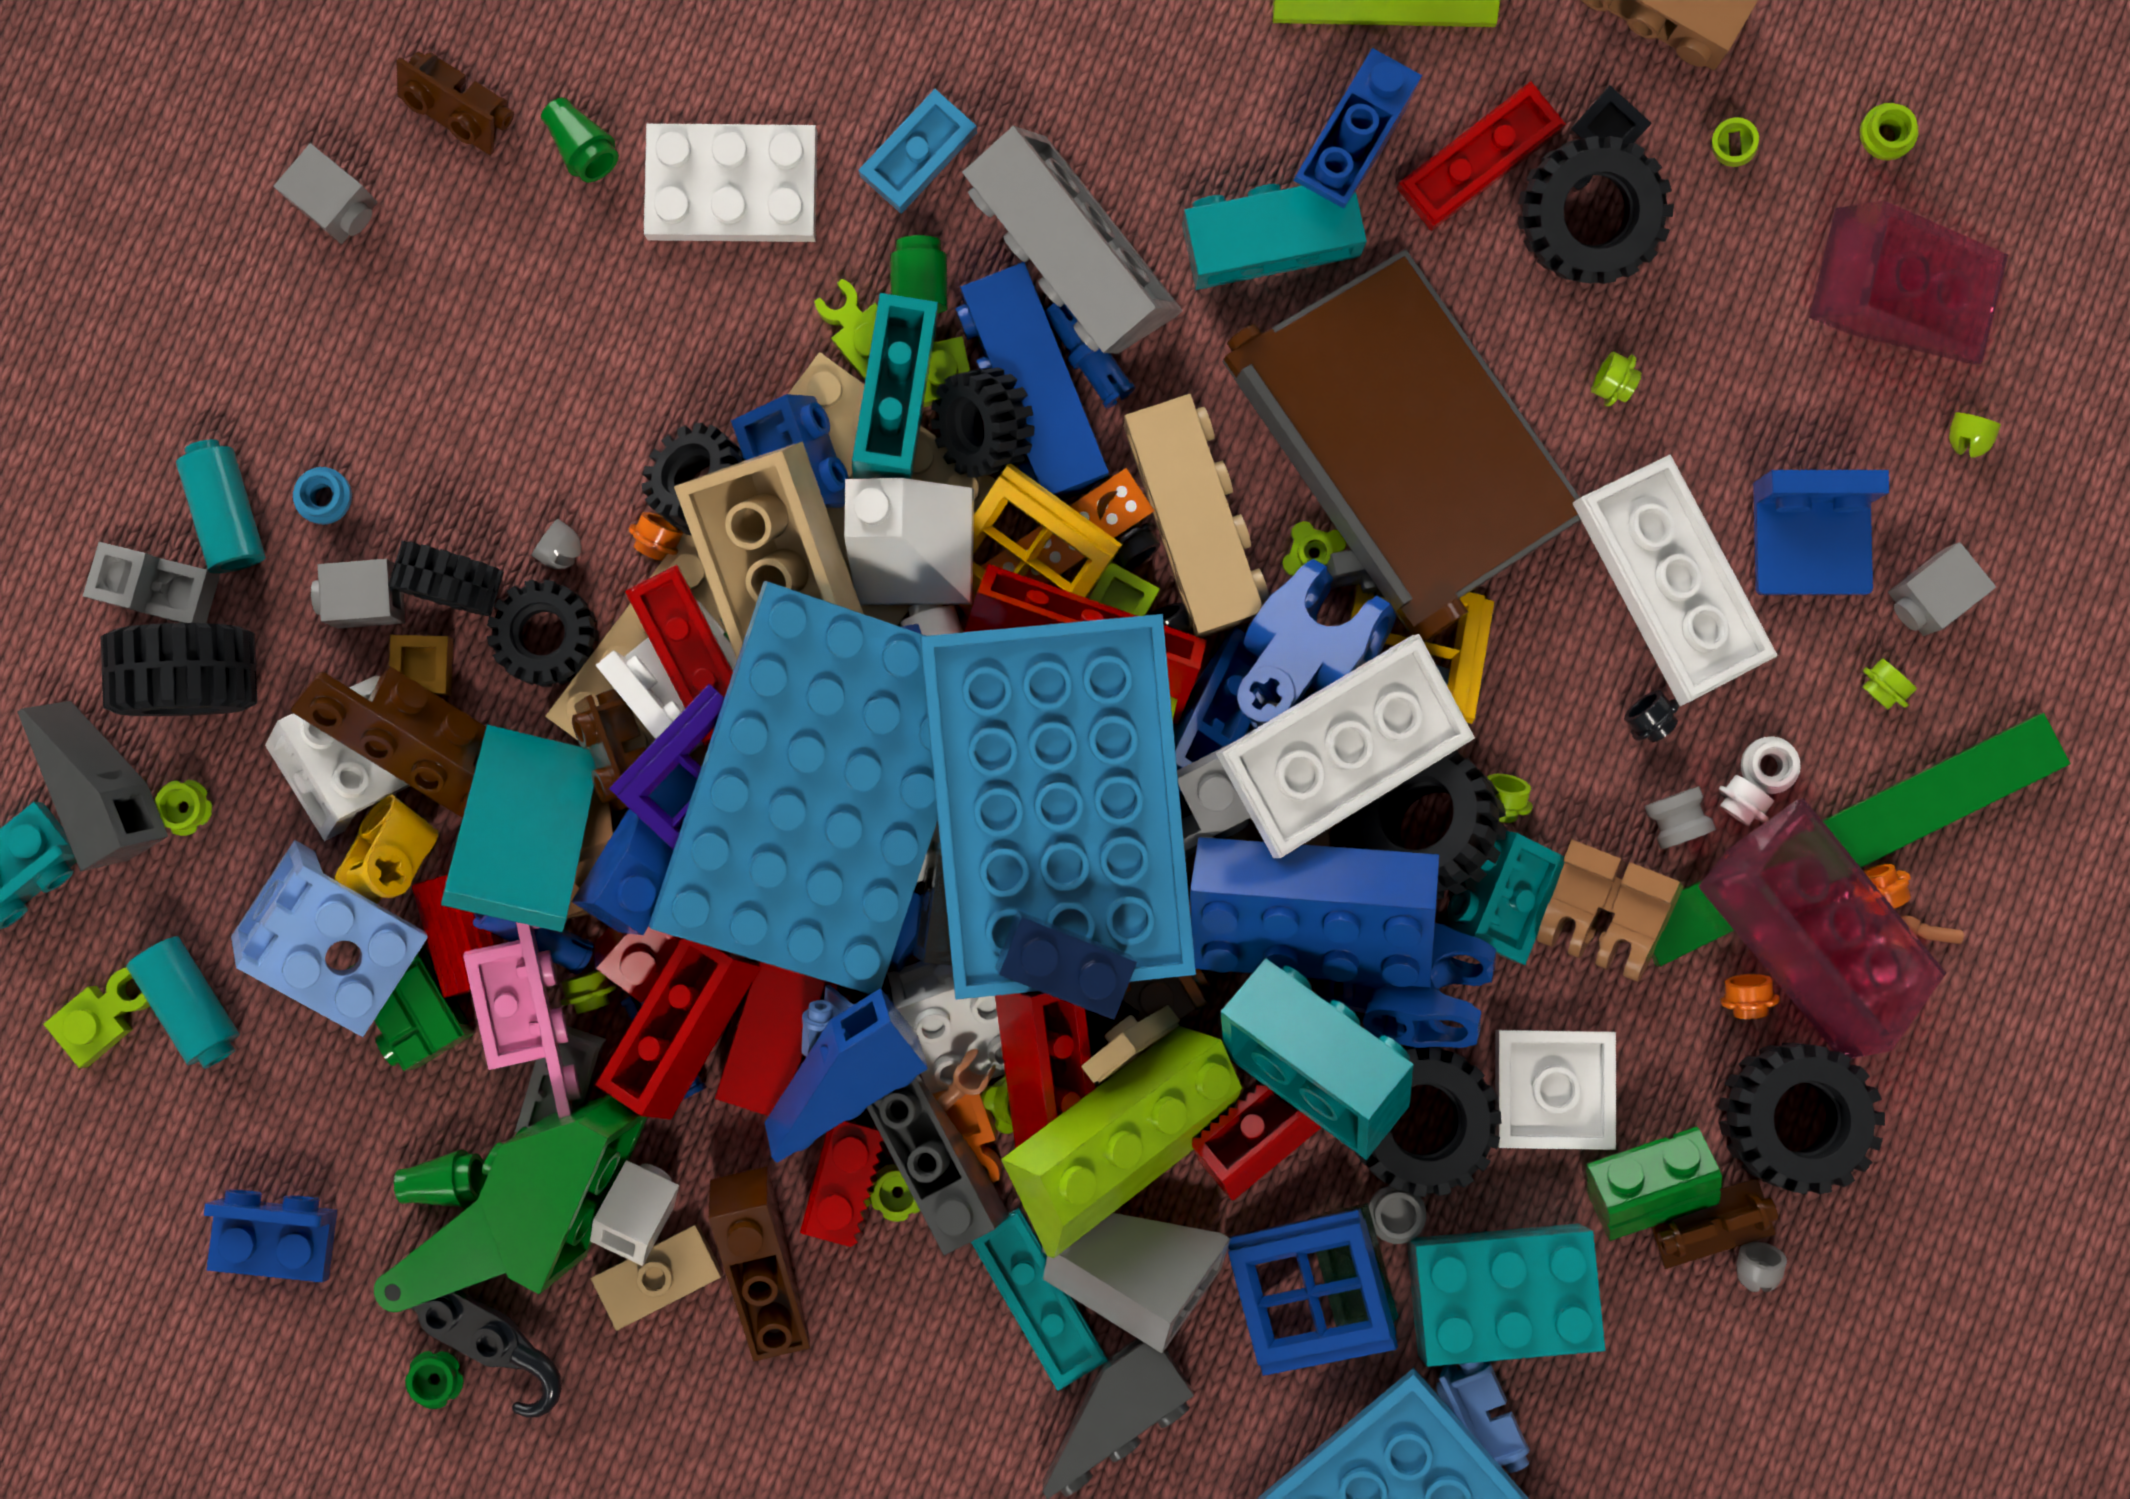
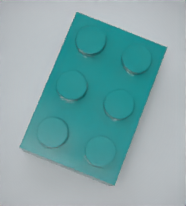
[1221,958,1414,1160]
[1407,1223,1605,1367]

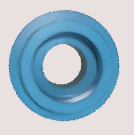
[293,467,352,525]

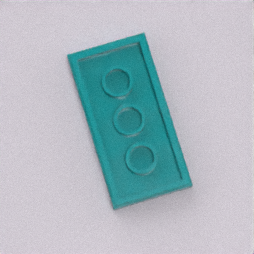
[441,725,597,932]

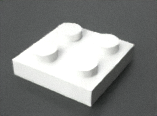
[1495,1030,1616,1150]

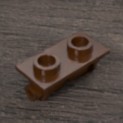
[396,52,514,156]
[572,689,646,814]
[1651,1178,1778,1269]

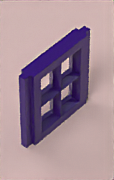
[609,684,724,850]

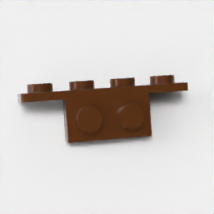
[291,666,486,818]

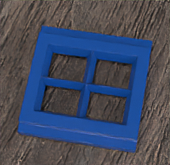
[1228,1208,1398,1376]

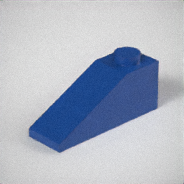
[1173,626,1259,813]
[571,763,697,935]

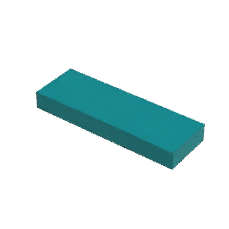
[971,1207,1108,1391]

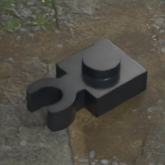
[1568,85,1652,192]

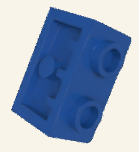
[731,394,849,508]
[204,1190,337,1282]

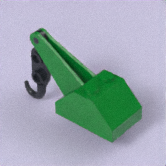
[374,1095,647,1418]

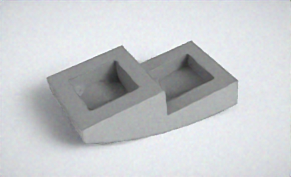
[83,542,220,623]

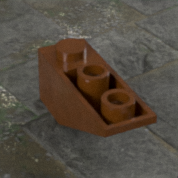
[708,1166,810,1362]

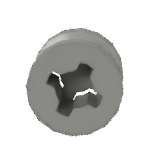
[1644,786,1716,849]

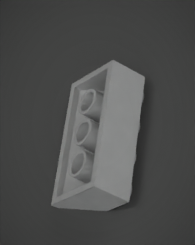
[962,126,1183,354]

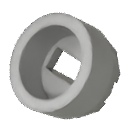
[531,519,582,570]
[1736,1242,1787,1292]

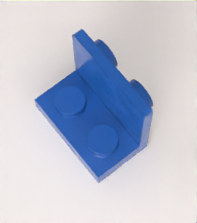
[1753,470,1889,595]

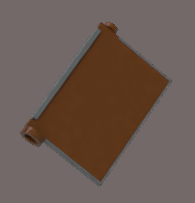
[1222,249,1581,643]

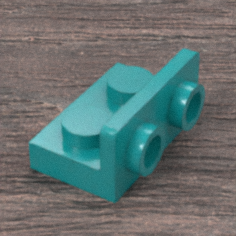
[0,801,77,929]
[1443,830,1565,965]

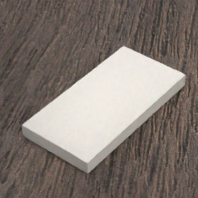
[1572,454,1778,706]
[1216,634,1475,858]

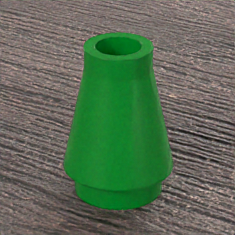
[541,97,619,183]
[394,1149,487,1208]

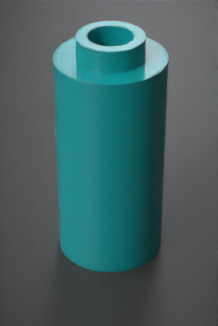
[176,439,266,574]
[126,936,240,1069]

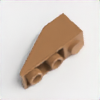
[1581,0,1758,71]

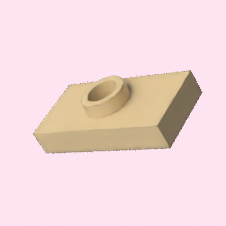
[1081,1005,1180,1083]
[591,1223,724,1331]

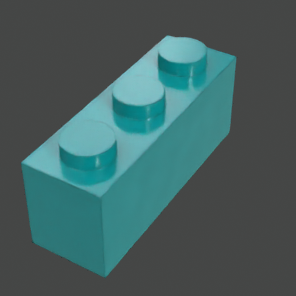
[1182,184,1367,290]
[852,293,938,479]

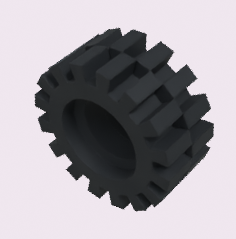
[931,367,1035,478]
[642,423,745,536]
[388,541,504,616]
[487,580,599,687]

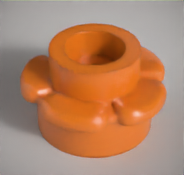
[629,512,684,561]
[1853,864,1911,913]
[1720,974,1780,1019]

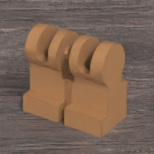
[1537,839,1684,982]

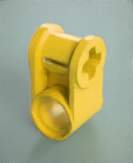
[335,794,439,904]

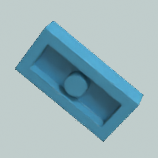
[858,89,977,214]

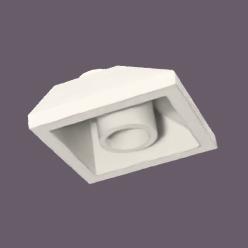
[844,478,974,605]

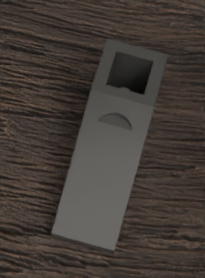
[17,701,168,871]
[866,1075,1009,1255]
[1042,1338,1194,1499]

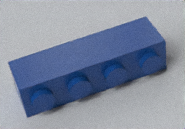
[955,262,1109,501]

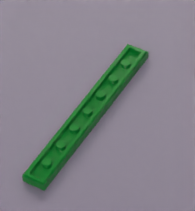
[1651,713,2071,967]

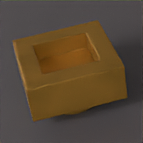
[389,635,453,696]

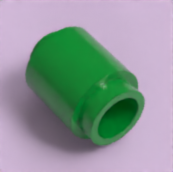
[890,235,948,314]

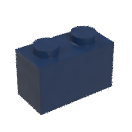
[995,910,1137,1020]

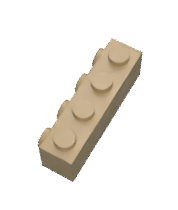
[1123,394,1269,638]

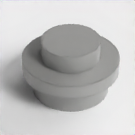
[1367,1185,1426,1244]

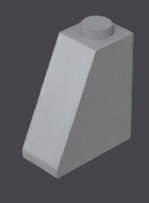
[1042,1213,1230,1353]

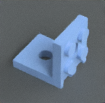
[231,840,428,1037]

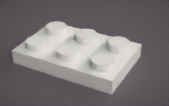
[644,124,818,242]

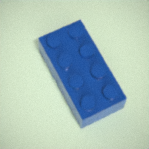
[1190,837,1439,987]

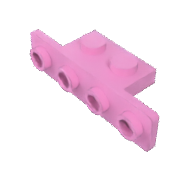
[463,922,581,1119]

